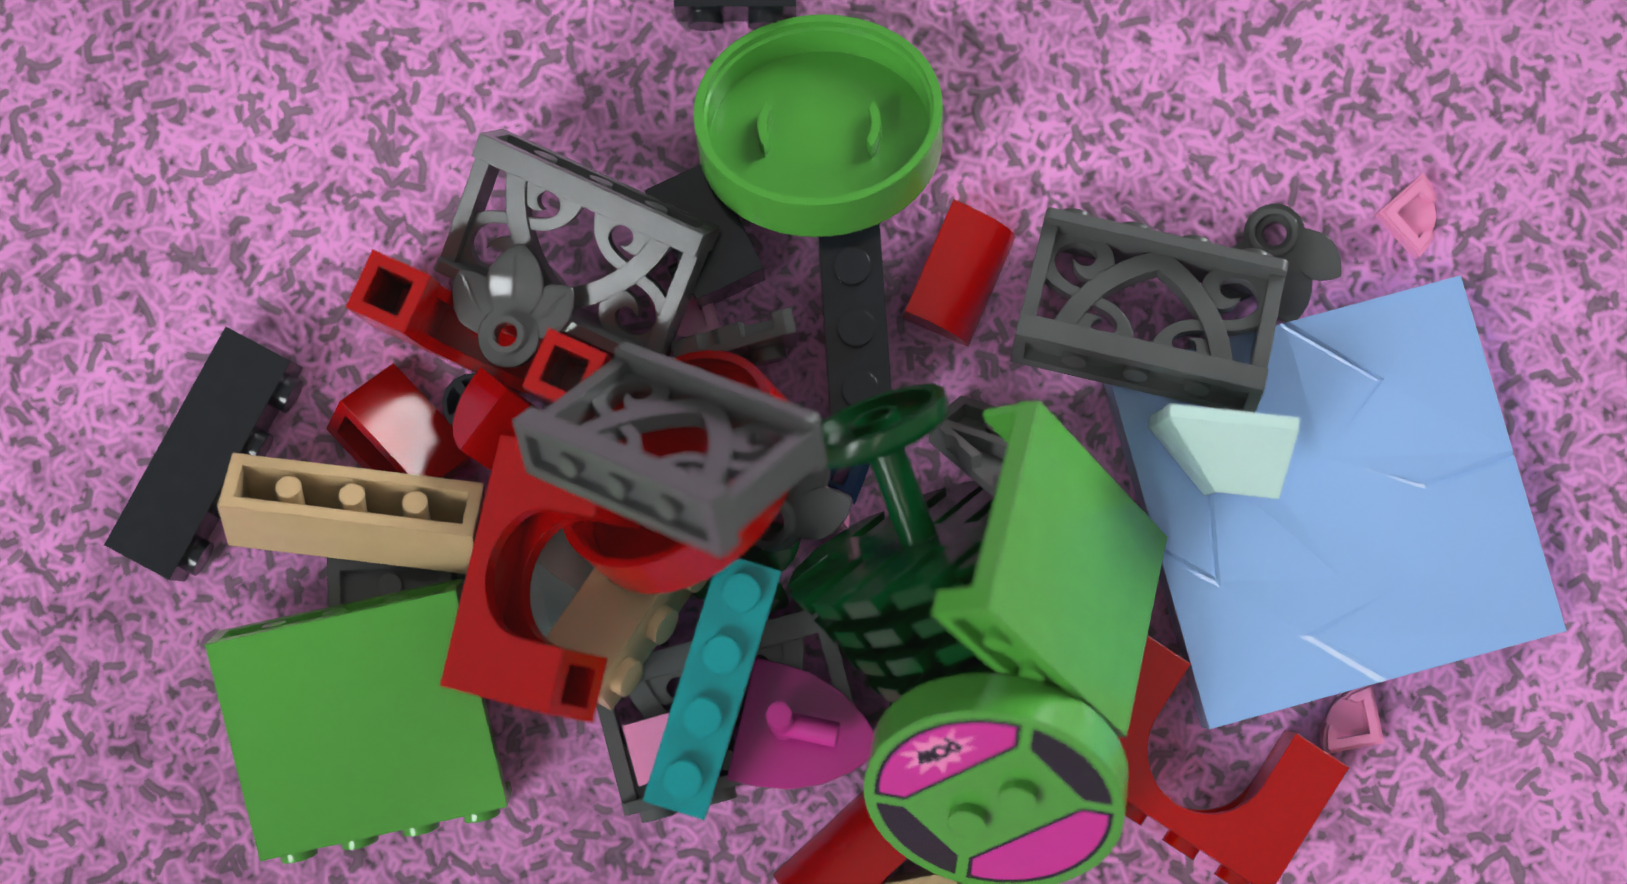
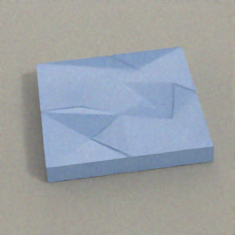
[1104,275,1567,729]

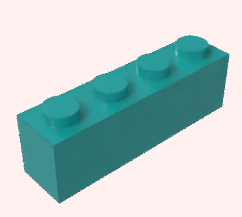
[643,558,782,820]

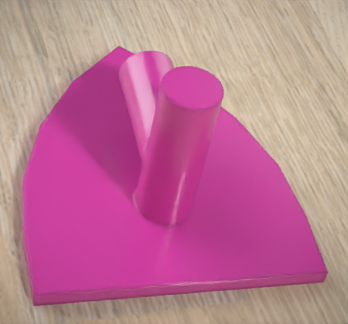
[727,658,874,790]

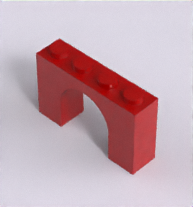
[345,249,611,406]
[440,435,640,723]
[1117,635,1349,884]

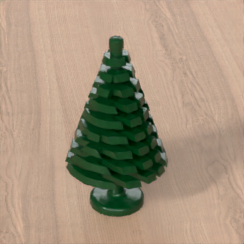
[787,384,997,706]

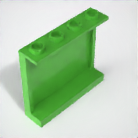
[931,400,1167,737]
[205,578,512,864]

